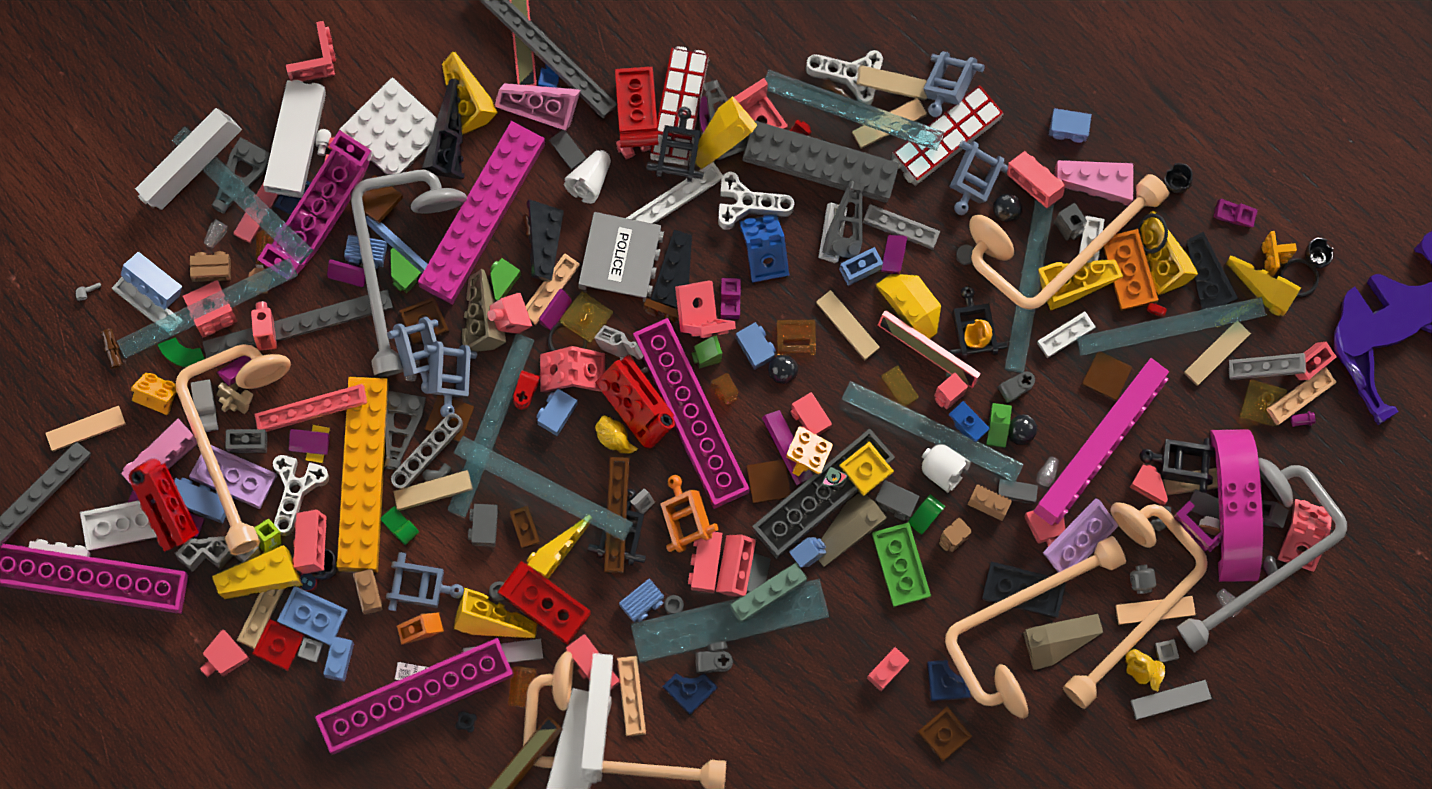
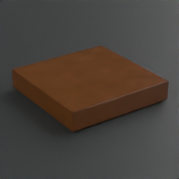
[349,175,404,224]
[399,296,449,346]
[1082,350,1132,401]
[425,395,474,443]
[746,460,791,504]
[917,707,973,762]

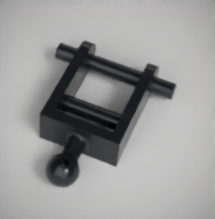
[646,107,704,182]
[950,286,1008,361]
[1139,438,1215,493]
[588,489,646,566]

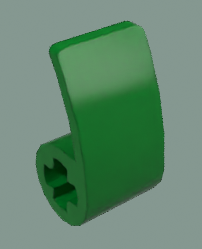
[908,494,946,534]
[381,506,419,545]

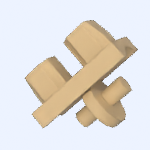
[217,382,253,414]

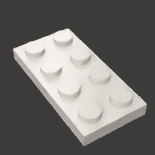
[80,501,157,551]

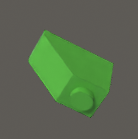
[391,248,422,293]
[490,258,521,301]
[691,335,722,368]
[986,403,1012,448]

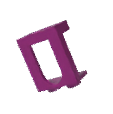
[1174,501,1223,552]

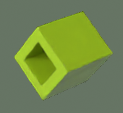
[255,519,281,553]

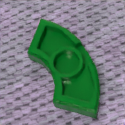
[157,337,205,368]

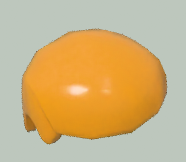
[964,319,992,348]

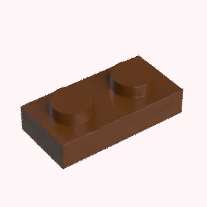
[644,298,679,323]
[509,505,540,549]

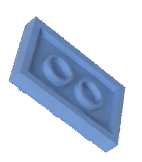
[278,586,348,646]

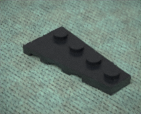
[527,199,564,282]
[651,229,692,309]
[1186,232,1238,316]

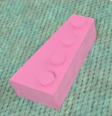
[494,83,580,130]
[1055,161,1133,206]
[121,419,197,486]

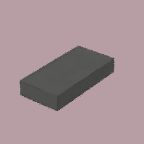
[549,130,586,171]

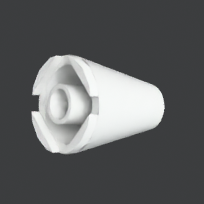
[564,150,611,203]

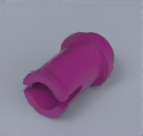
[1290,411,1316,427]

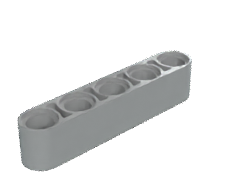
[391,413,463,489]

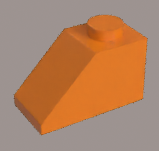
[397,613,443,644]

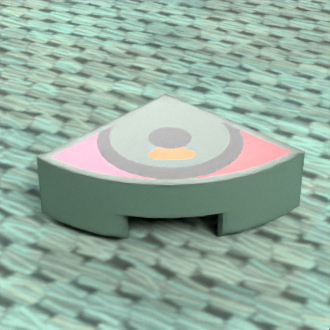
[822,467,848,487]

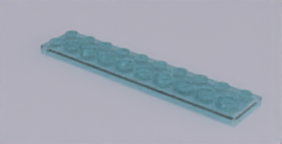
[631,579,829,663]

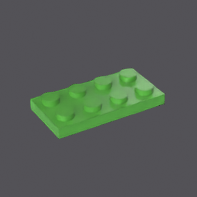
[872,522,931,607]

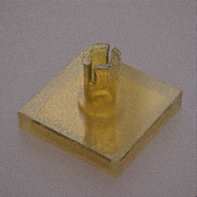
[560,291,613,343]
[1240,379,1287,427]

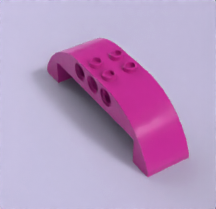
[257,130,372,280]
[1210,429,1263,582]

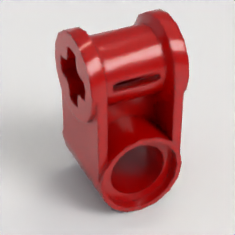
[513,370,540,410]

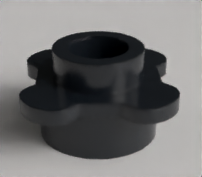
[455,711,477,733]

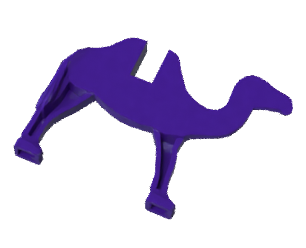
[1334,232,1432,425]

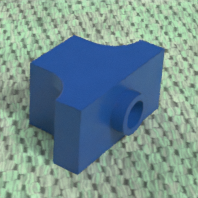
[949,401,990,443]

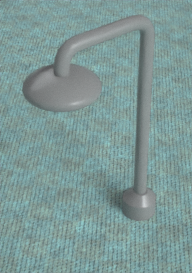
[351,170,467,377]
[1176,458,1347,653]

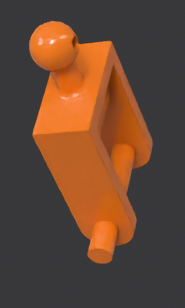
[660,475,718,553]

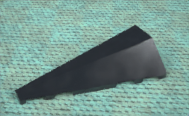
[422,78,465,179]

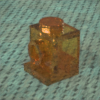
[710,373,739,405]

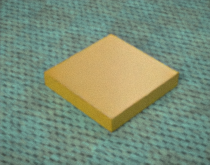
[839,442,894,496]

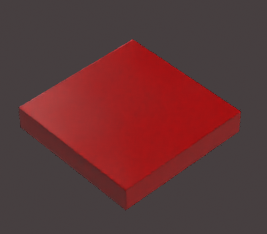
[252,619,305,671]

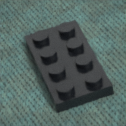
[982,561,1066,618]

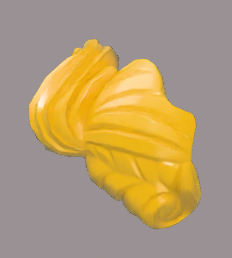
[595,415,638,453]
[1125,649,1165,692]

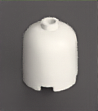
[922,445,971,493]

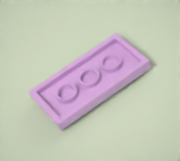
[189,445,277,509]
[1043,498,1118,573]

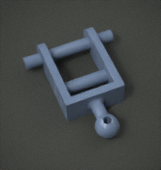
[924,51,985,117]
[949,140,1008,215]
[387,317,438,394]
[424,341,477,417]
[385,552,464,611]

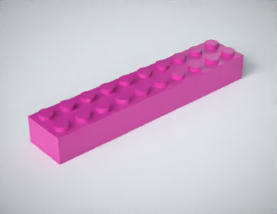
[418,121,545,305]
[633,318,749,509]
[1033,358,1169,526]
[0,544,188,614]
[315,638,514,755]

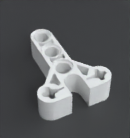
[806,51,883,107]
[718,172,794,230]
[273,455,329,536]

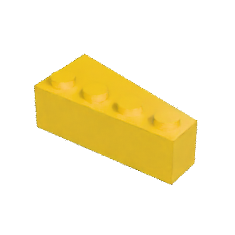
[212,545,303,599]

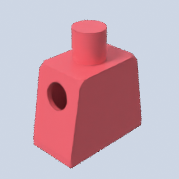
[487,293,532,334]
[251,302,277,351]
[1025,511,1065,547]
[200,629,250,677]

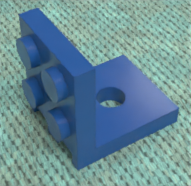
[739,214,789,282]

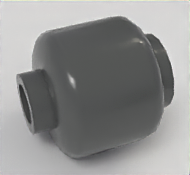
[1130,565,1156,594]

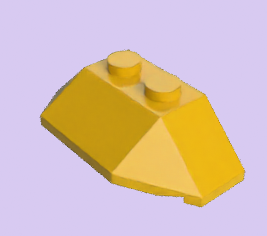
[876,274,941,339]

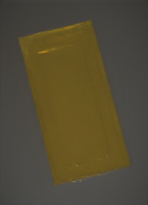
[881,365,919,408]

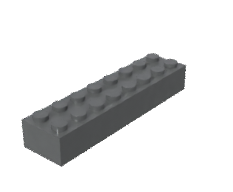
[742,120,899,203]
[752,428,895,559]

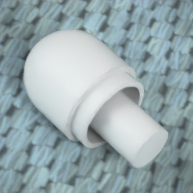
[315,129,331,156]

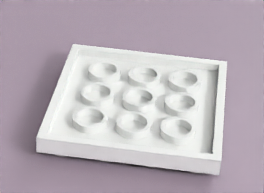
[339,78,437,175]

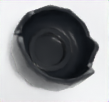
[1164,163,1193,193]
[993,194,1022,222]
[1305,237,1333,268]
[768,355,799,384]
[1008,414,1037,445]
[311,549,338,581]

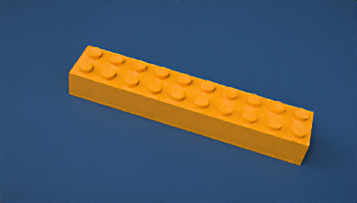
[337,377,389,573]

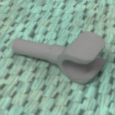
[76,283,102,300]

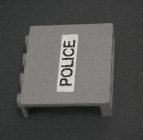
[579,212,664,302]

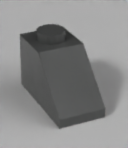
[1262,500,1289,528]

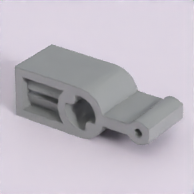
[594,325,643,360]
[191,379,219,432]

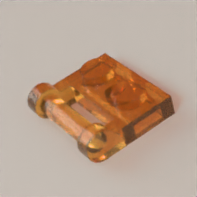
[777,320,816,355]

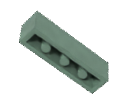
[730,563,807,624]

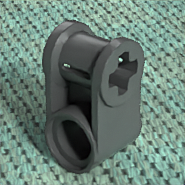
[997,371,1035,403]
[695,651,733,674]

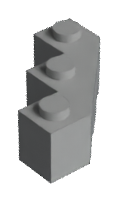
[175,536,261,572]

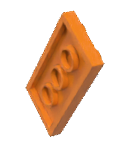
[1103,229,1158,311]

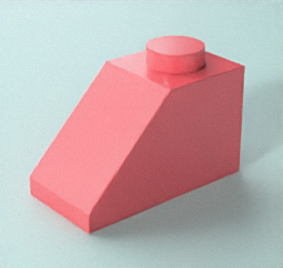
[1130,464,1168,506]

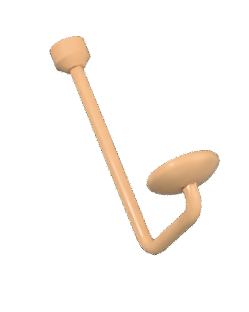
[969,174,1169,310]
[175,344,291,555]
[1063,502,1208,709]
[945,536,1126,719]
[523,652,726,789]

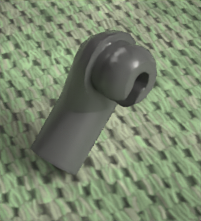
[422,463,452,482]
[1150,506,1171,531]
[1263,556,1285,581]

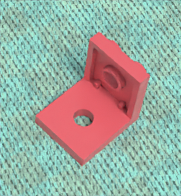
[286,21,336,82]
[734,78,788,129]
[183,280,237,338]
[675,281,736,338]
[540,346,605,393]
[1277,499,1332,572]

